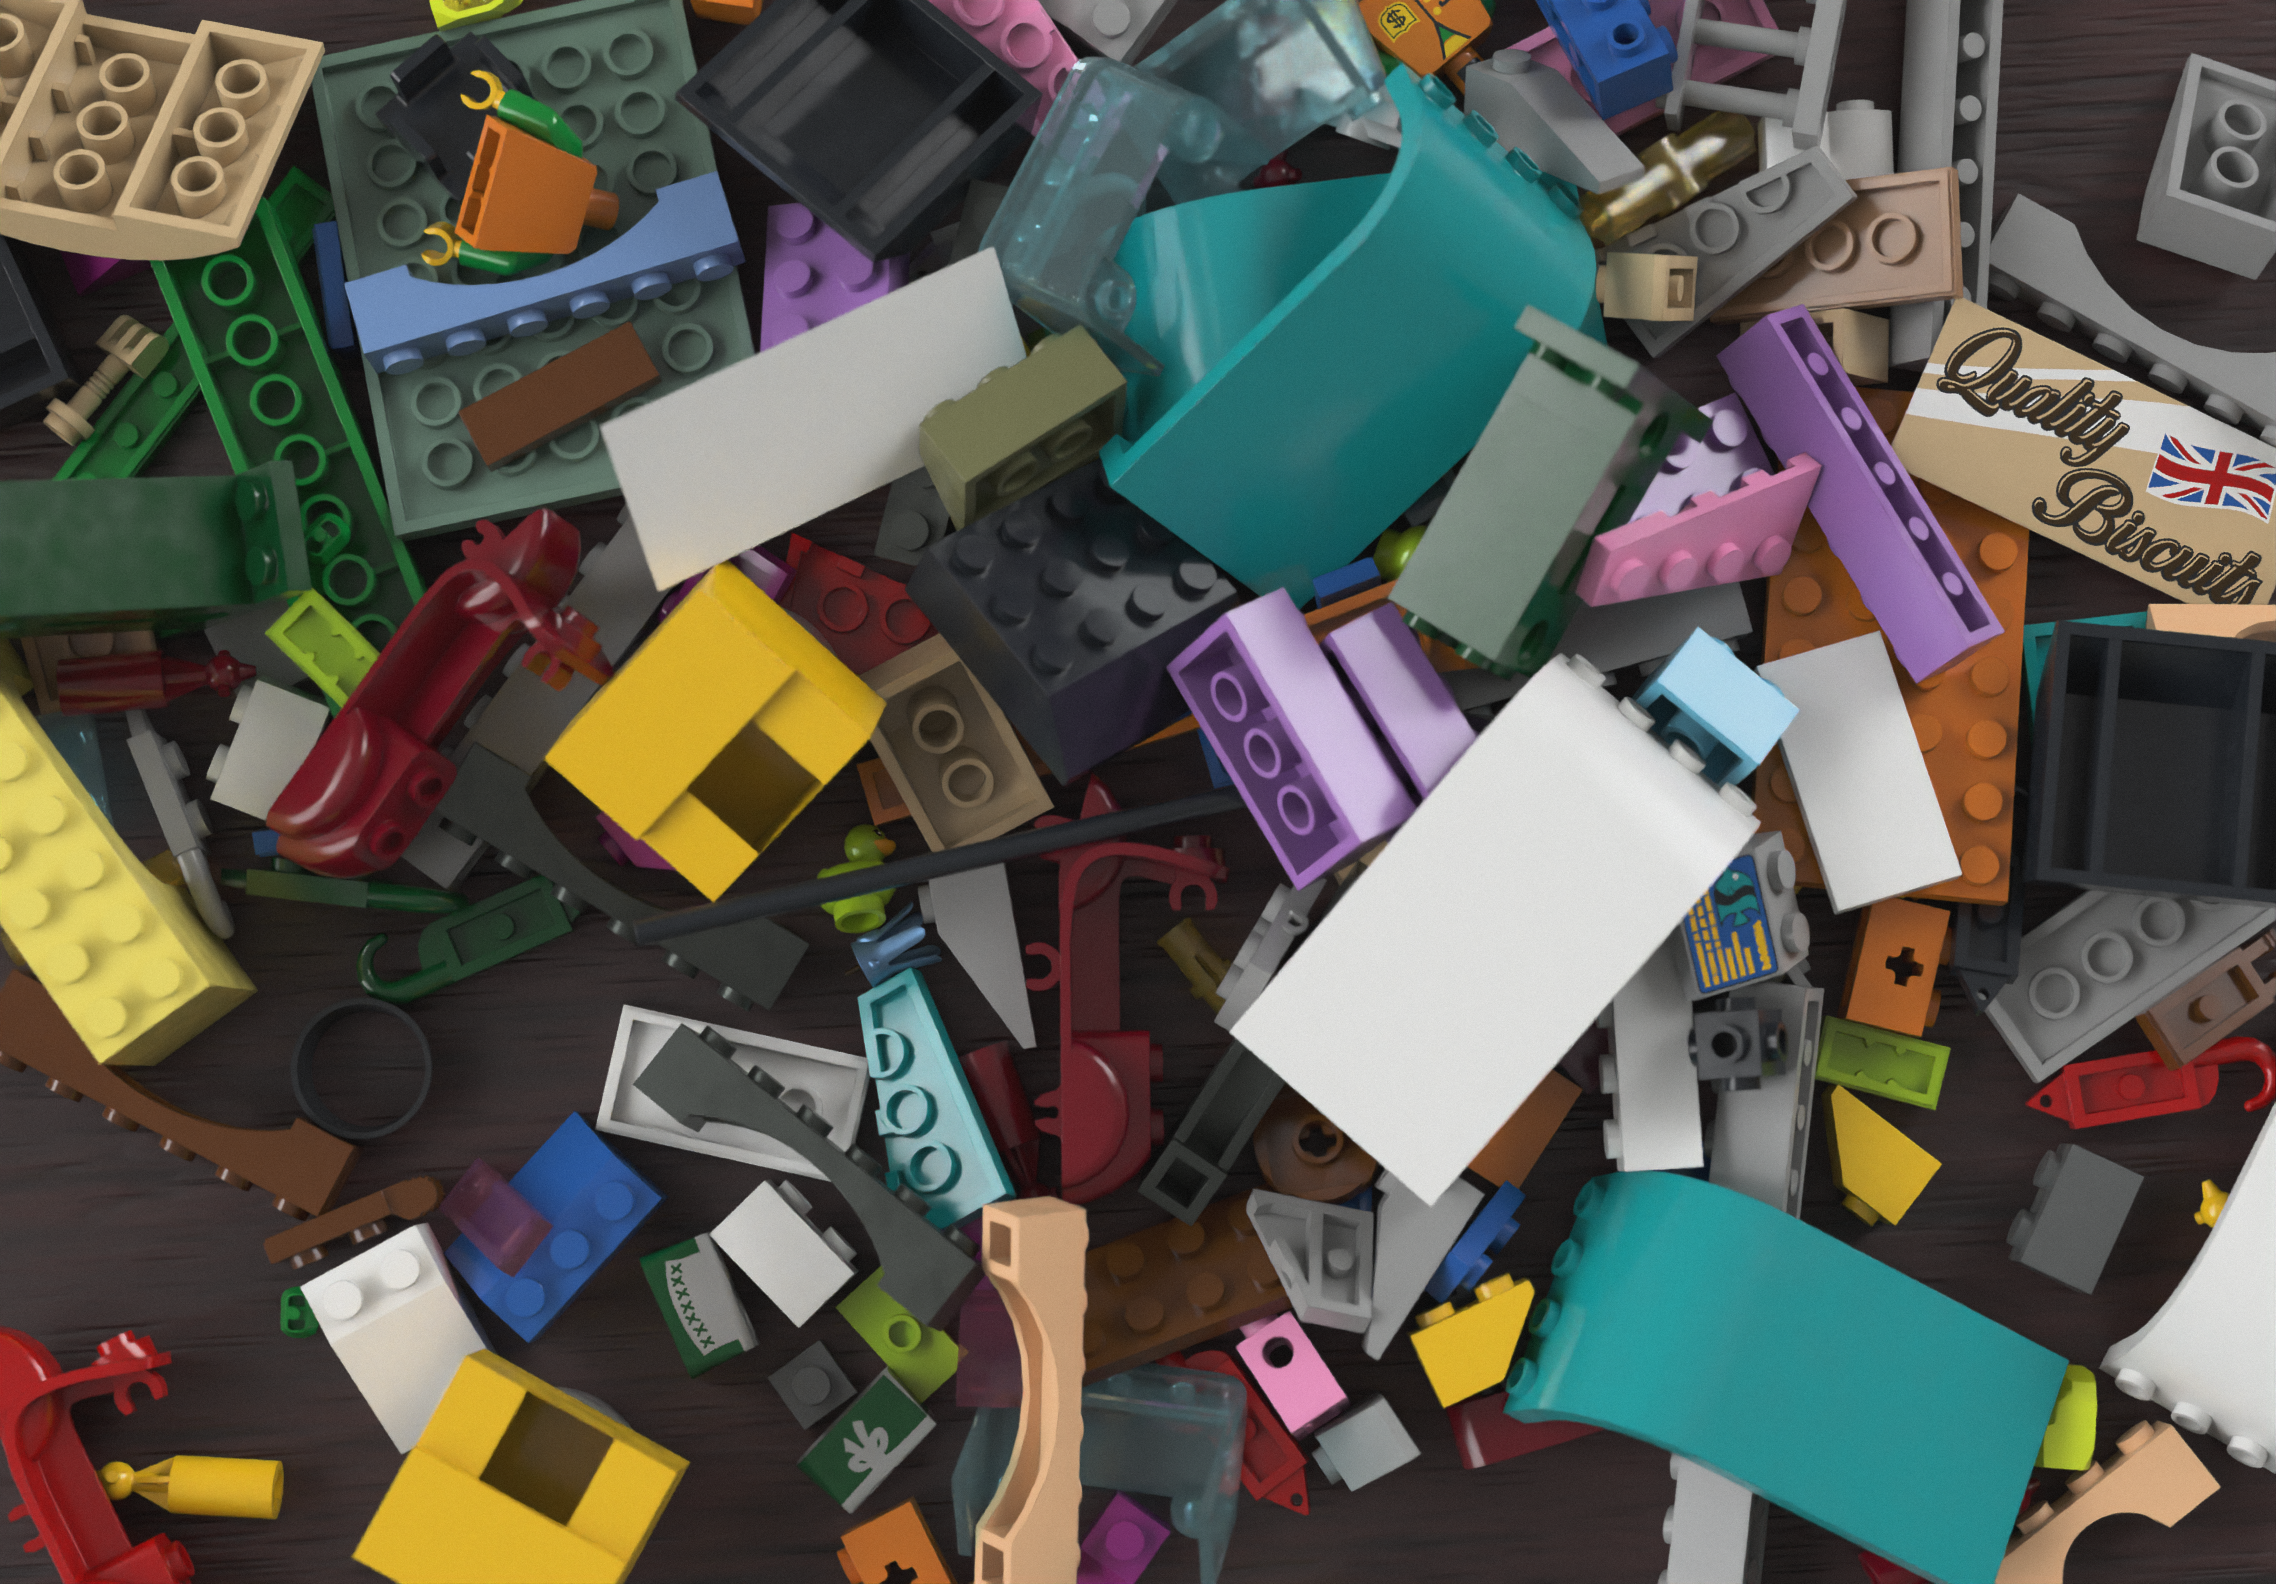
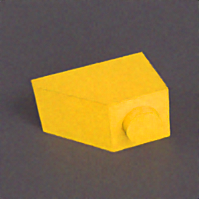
[1821,1085,1942,1227]

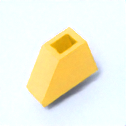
[1407,1273,1535,1408]

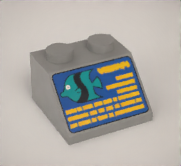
[1670,831,1810,1001]

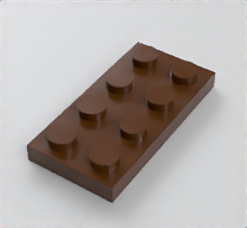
[1081,1183,1293,1388]

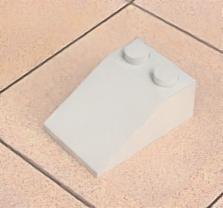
[300,1223,497,1455]

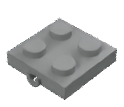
[1214,879,1327,1031]

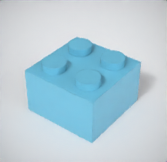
[1631,627,1800,788]

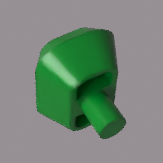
[303,513,351,565]
[280,1286,319,1338]

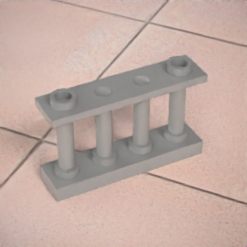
[1656,0,1848,150]

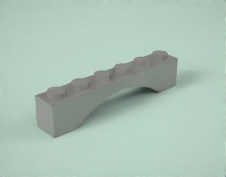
[1988,193,2276,448]

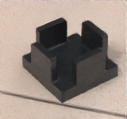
[375,31,539,208]

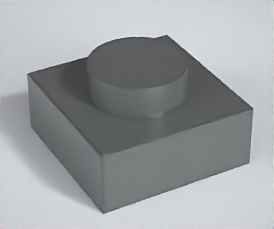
[768,1339,858,1430]

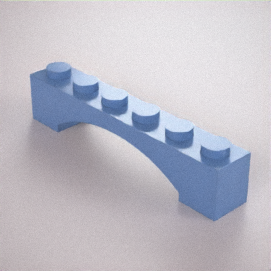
[344,171,746,375]

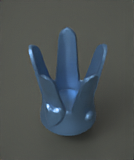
[845,901,942,987]

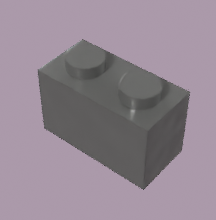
[2006,1143,2144,1295]

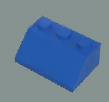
[444,1111,669,1344]

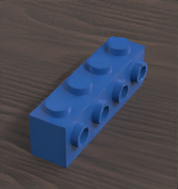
[1535,0,1678,120]

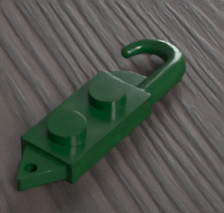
[220,856,469,913]
[356,874,582,1006]

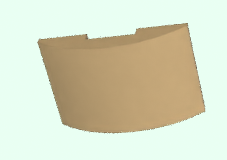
[0,0,325,260]

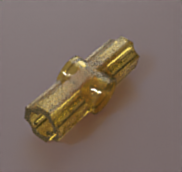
[1578,110,1757,245]

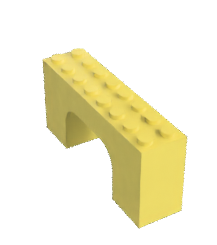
[0,638,258,1066]

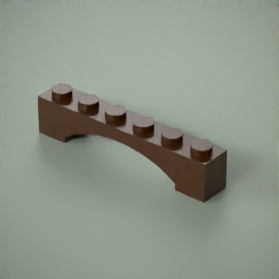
[0,969,365,1221]

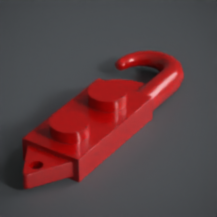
[2025,1036,2276,1129]
[1155,1349,1311,1516]

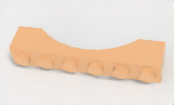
[975,1196,1089,1584]

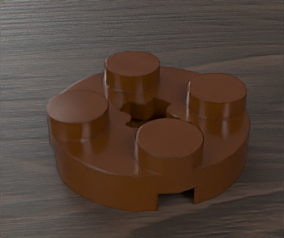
[1253,1084,1380,1205]

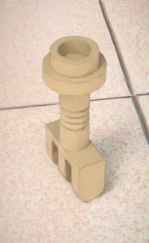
[43,315,169,446]

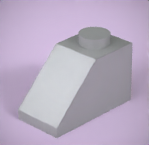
[1311,1390,1421,1491]

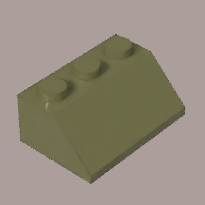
[919,324,1127,531]

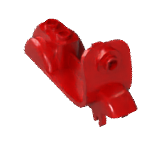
[0,1325,195,1584]

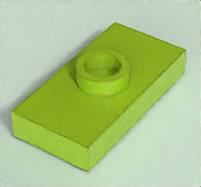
[265,588,381,708]
[1815,1015,1951,1110]
[836,1265,970,1403]

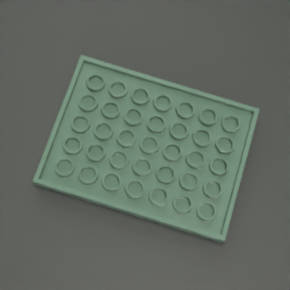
[311,0,756,542]

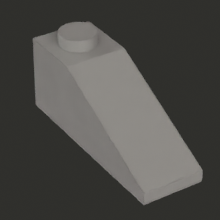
[1464,49,1645,194]
[918,863,1038,1050]

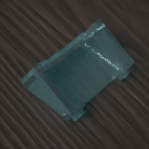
[1098,0,1387,205]

